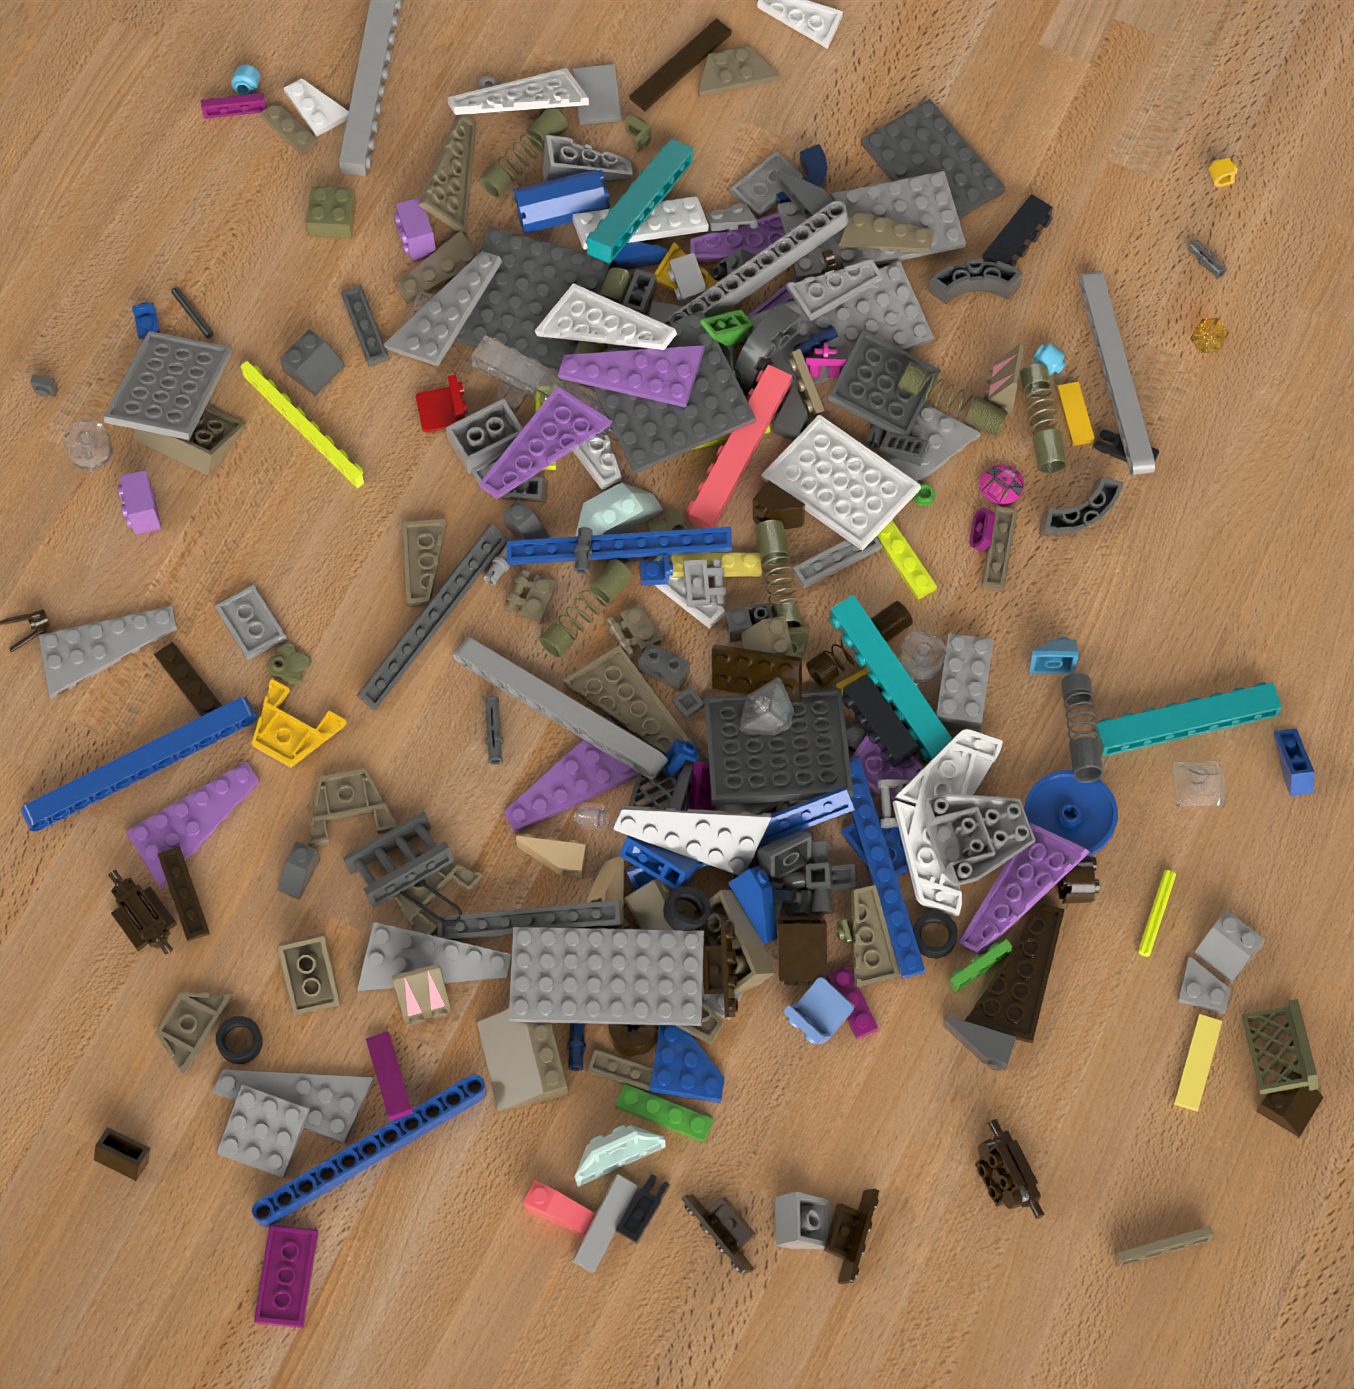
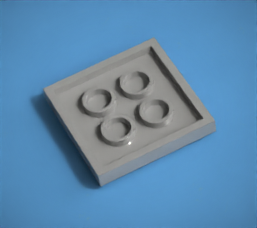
[216,1085,310,1178]

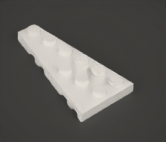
[535,283,677,350]

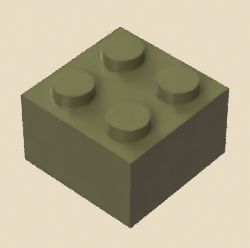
[306,186,356,238]

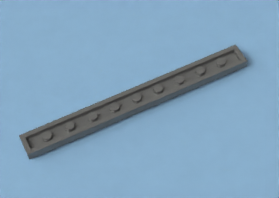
[356,524,508,710]

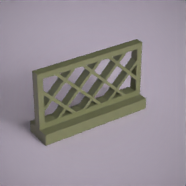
[1242,999,1319,1095]

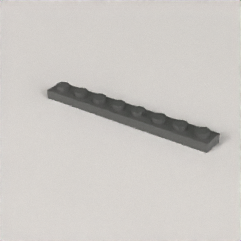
[437,900,622,940]

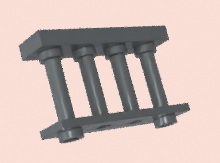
[343,812,454,908]

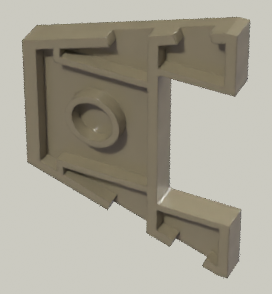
[308,768,398,847]
[393,850,484,936]

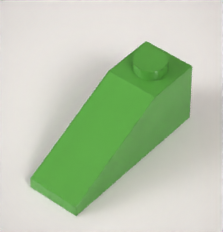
[700,310,754,346]

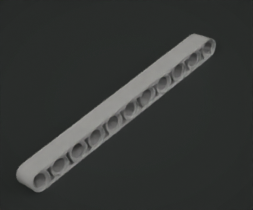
[661,201,849,325]
[1079,271,1155,476]
[452,637,668,780]

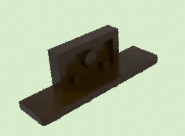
[703,921,738,1018]
[824,1188,879,1284]
[682,1194,756,1274]

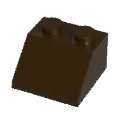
[753,480,805,529]
[1257,1066,1323,1138]

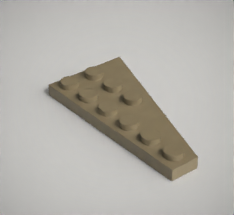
[562,645,691,755]

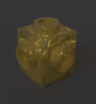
[1190,318,1229,353]

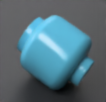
[231,65,261,95]
[1032,343,1066,376]

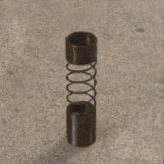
[806,601,913,686]

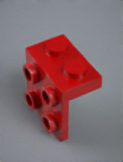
[415,374,469,433]

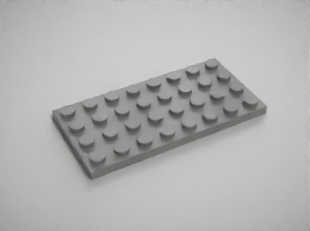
[777,171,966,281]
[745,261,934,394]
[509,927,704,1026]

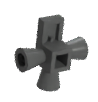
[783,841,857,915]

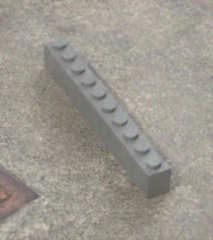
[339,0,402,176]

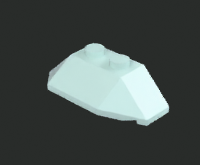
[576,482,664,537]
[574,1125,666,1187]

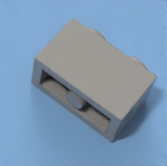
[668,253,707,306]

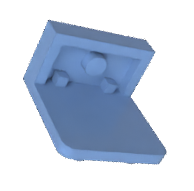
[783,977,854,1044]

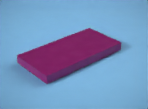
[254,1225,319,1329]

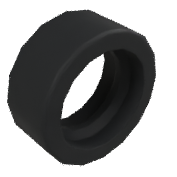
[663,886,711,931]
[913,911,958,959]
[216,1016,263,1064]

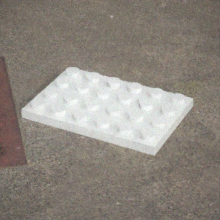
[761,415,921,551]

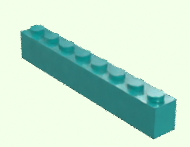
[586,139,694,263]
[828,594,952,762]
[1094,682,1282,757]

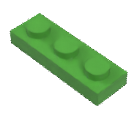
[949,939,1012,994]

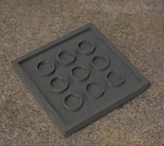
[827,330,940,436]

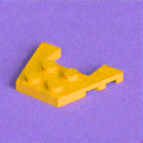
[252,679,347,768]

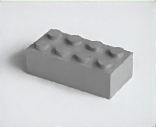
[936,633,994,733]

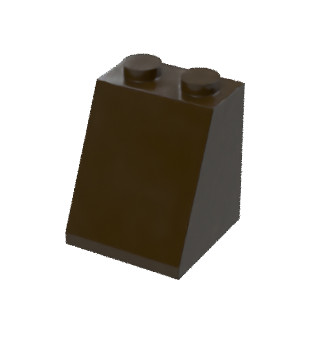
[778,920,827,985]

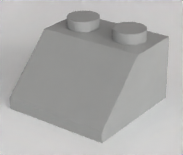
[1195,910,1265,983]
[775,1192,831,1249]

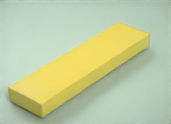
[1174,1014,1223,1111]

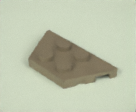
[699,46,778,97]
[155,992,233,1075]

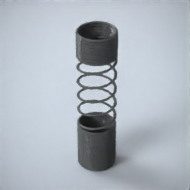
[1061,673,1103,783]

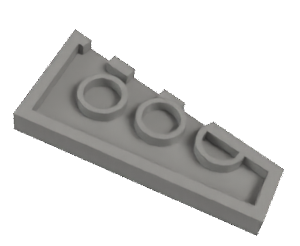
[786,259,883,322]

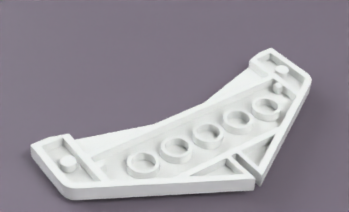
[893,729,1003,916]

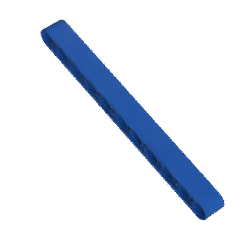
[21,697,257,832]
[252,1075,486,1227]

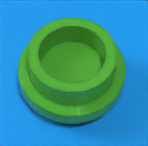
[913,484,935,506]

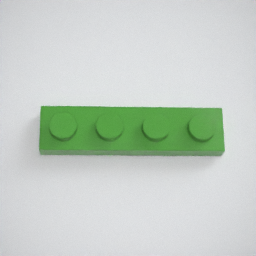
[615,1084,714,1143]

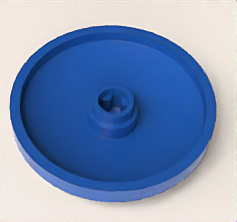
[1024,770,1118,856]

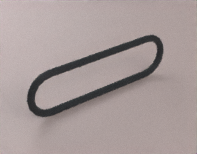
[400,880,462,926]

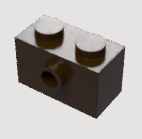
[94,1127,150,1181]

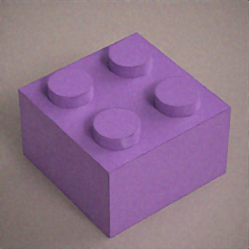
[394,197,436,262]
[118,470,161,535]

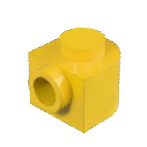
[1208,157,1237,187]

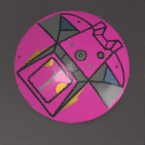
[979,464,1024,507]

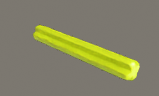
[1138,870,1176,957]

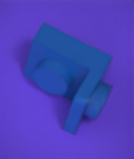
[132,303,160,339]
[639,554,673,585]
[664,739,699,776]

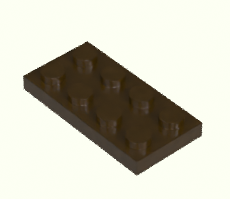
[712,644,802,702]

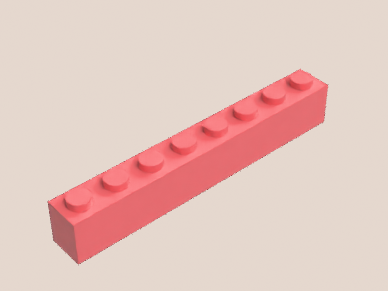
[686,364,792,528]

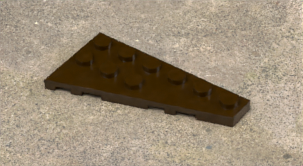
[965,904,1065,1044]

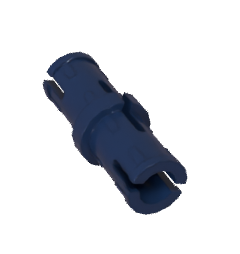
[793,325,838,356]
[567,1023,586,1071]

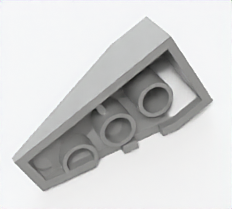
[542,135,633,182]

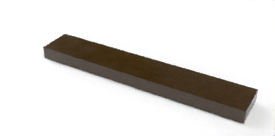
[630,18,732,111]

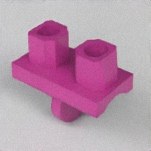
[804,342,846,378]

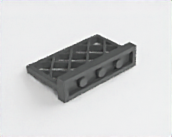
[628,759,695,811]

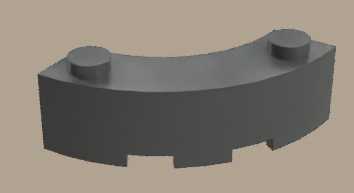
[929,259,1023,304]
[734,303,802,393]
[1038,477,1123,536]

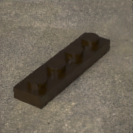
[154,642,222,717]
[158,846,210,942]

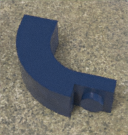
[776,144,827,207]

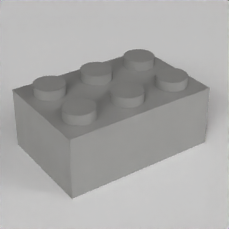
[446,399,523,474]

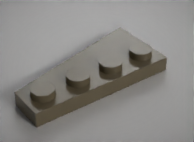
[839,209,935,253]
[396,230,477,304]
[402,519,447,607]
[851,885,900,988]

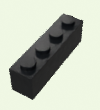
[982,194,1053,267]
[842,674,918,768]

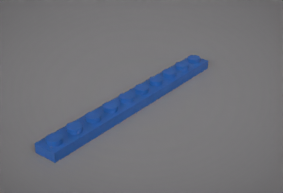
[507,527,732,565]
[850,757,925,979]
[627,786,855,891]

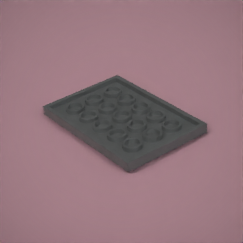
[861,99,1005,219]

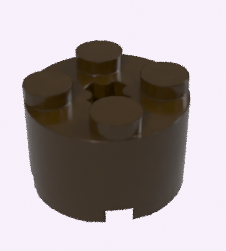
[1057,856,1100,904]
[608,1024,657,1057]

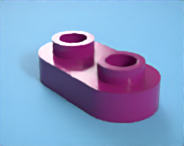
[969,507,995,551]

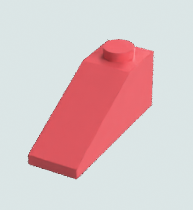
[523,1180,595,1237]

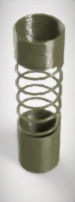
[480,108,568,197]
[574,267,633,354]
[897,362,1008,437]
[1020,364,1067,473]
[755,520,802,628]
[539,559,633,657]

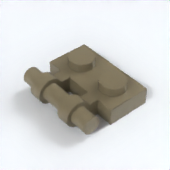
[505,570,558,624]
[606,604,662,658]

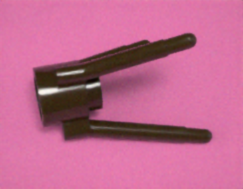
[0,609,50,652]

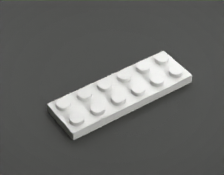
[573,196,709,249]

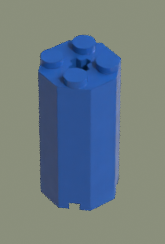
[513,169,610,234]

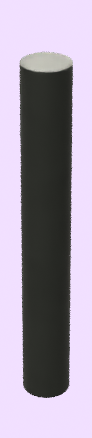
[171,287,214,338]

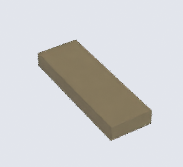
[586,1049,655,1095]

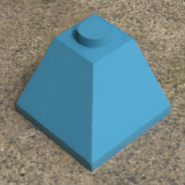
[1029,637,1079,674]

